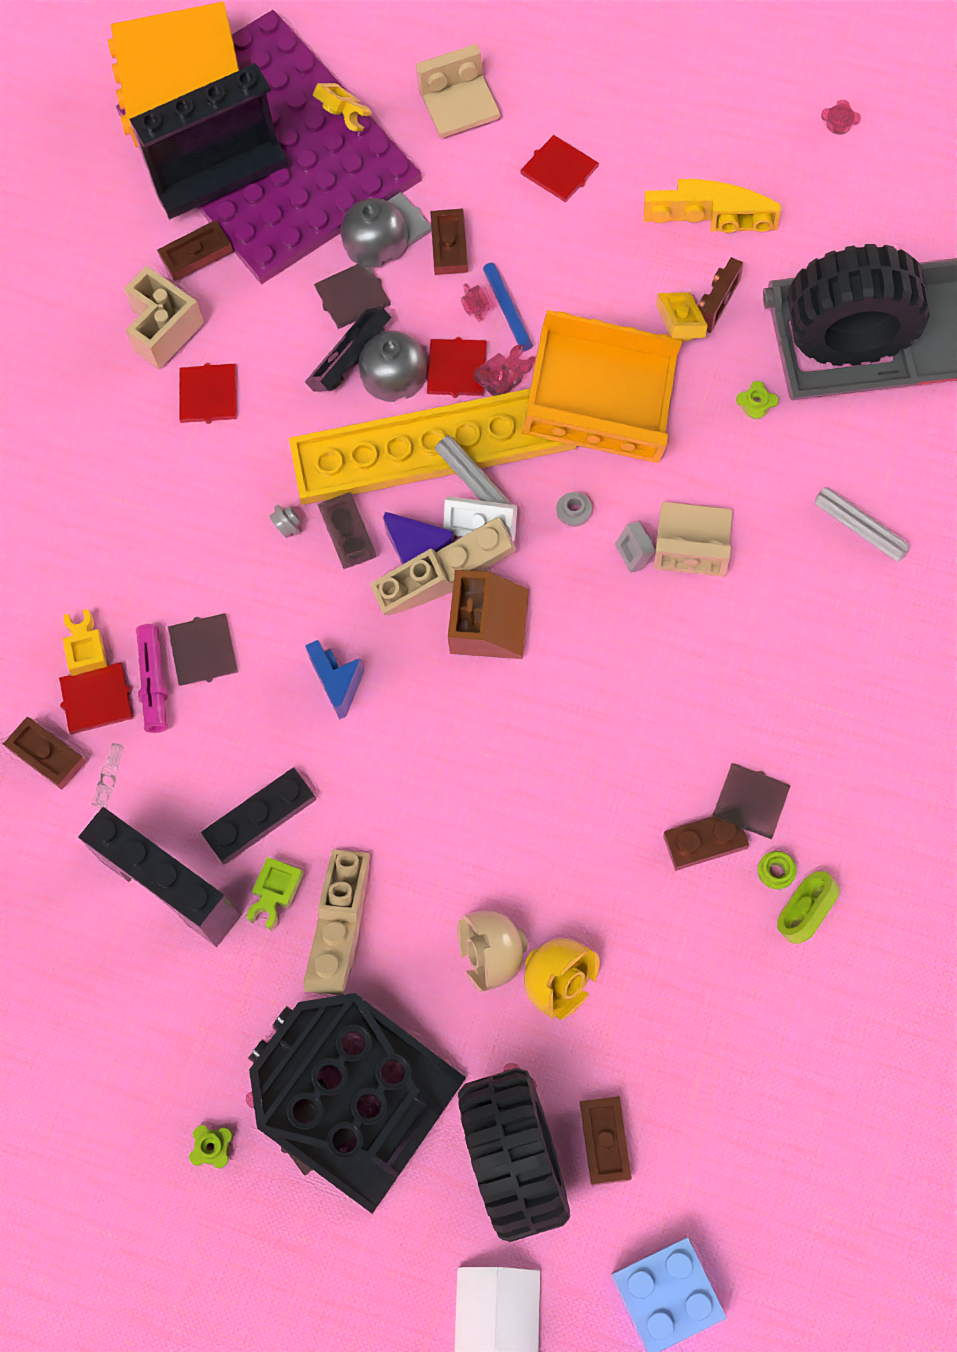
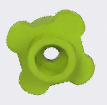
[736,381,778,419]
[189,1125,232,1169]

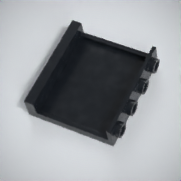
[129,63,288,220]

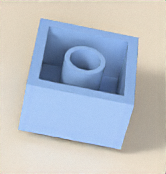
[611,1237,727,1352]

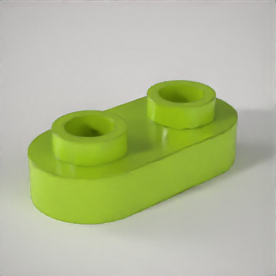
[777,871,840,944]

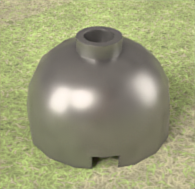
[340,198,408,267]
[359,331,427,402]

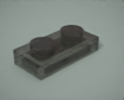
[318,492,376,570]

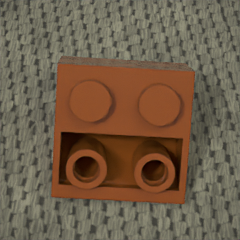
[448,570,529,659]

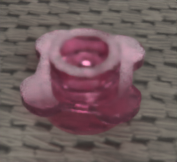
[821,99,861,135]
[460,283,490,322]

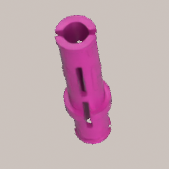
[136,624,168,733]

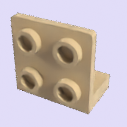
[415,43,500,138]
[654,502,732,577]

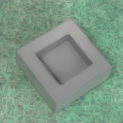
[615,521,655,573]

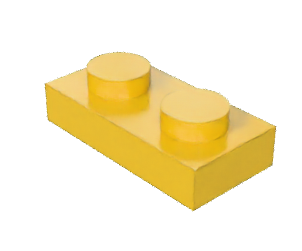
[656,292,708,341]

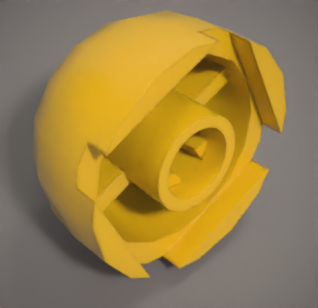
[524,938,600,1020]

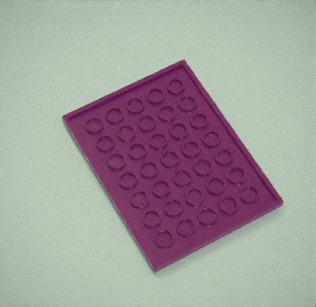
[116,9,422,285]

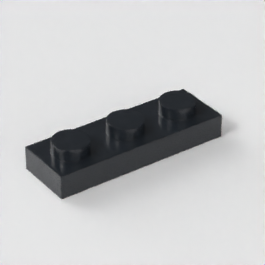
[305,307,392,392]
[201,767,316,865]

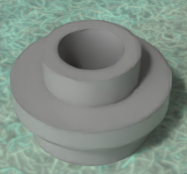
[556,492,592,527]
[269,504,301,538]

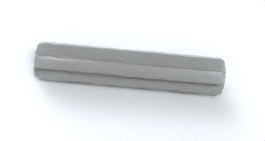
[435,435,512,505]
[815,487,911,561]

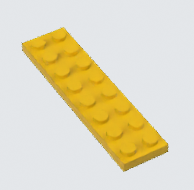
[288,389,576,505]

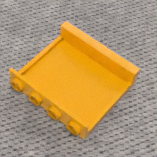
[107,1,239,148]
[521,310,683,464]

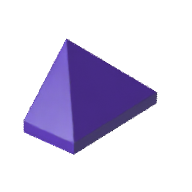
[383,511,454,564]

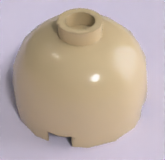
[457,910,527,992]

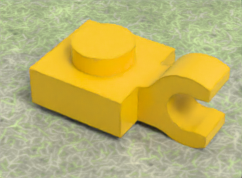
[313,83,371,131]

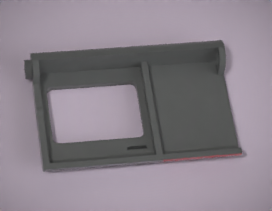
[763,258,957,400]

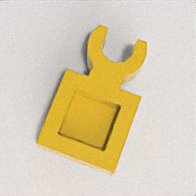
[62,609,107,676]

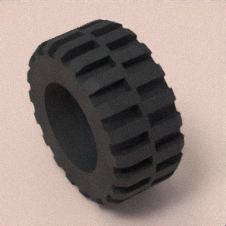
[787,244,930,366]
[458,1068,570,1242]

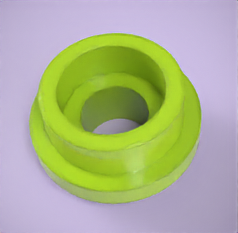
[757,851,797,890]

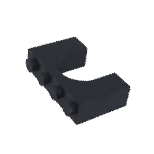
[78,807,241,947]

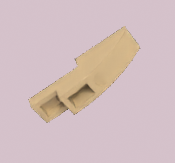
[370,517,517,615]
[303,849,370,995]

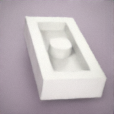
[443,496,517,541]

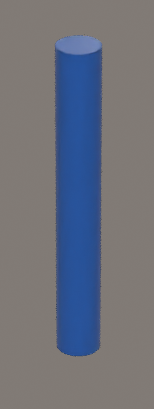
[483,262,533,352]

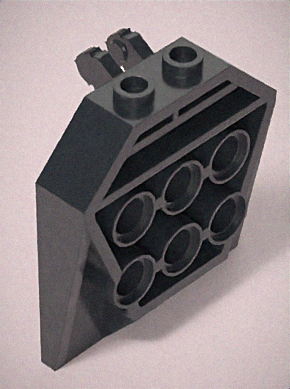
[248,993,466,1214]

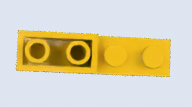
[643,179,781,233]

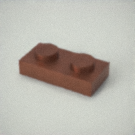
[430,208,468,275]
[157,220,233,281]
[698,257,743,333]
[3,716,86,790]
[663,810,749,871]
[579,1096,632,1186]

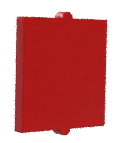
[520,134,599,203]
[427,337,487,398]
[179,362,237,424]
[59,662,133,734]

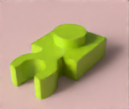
[247,857,304,931]

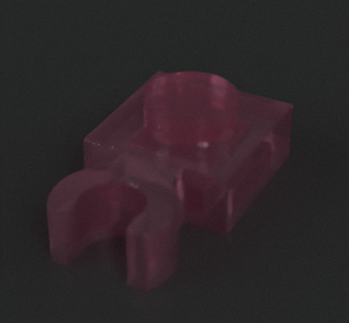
[473,344,536,396]

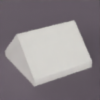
[454,1267,540,1352]

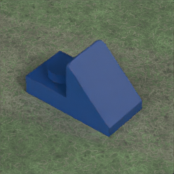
[305,640,364,720]

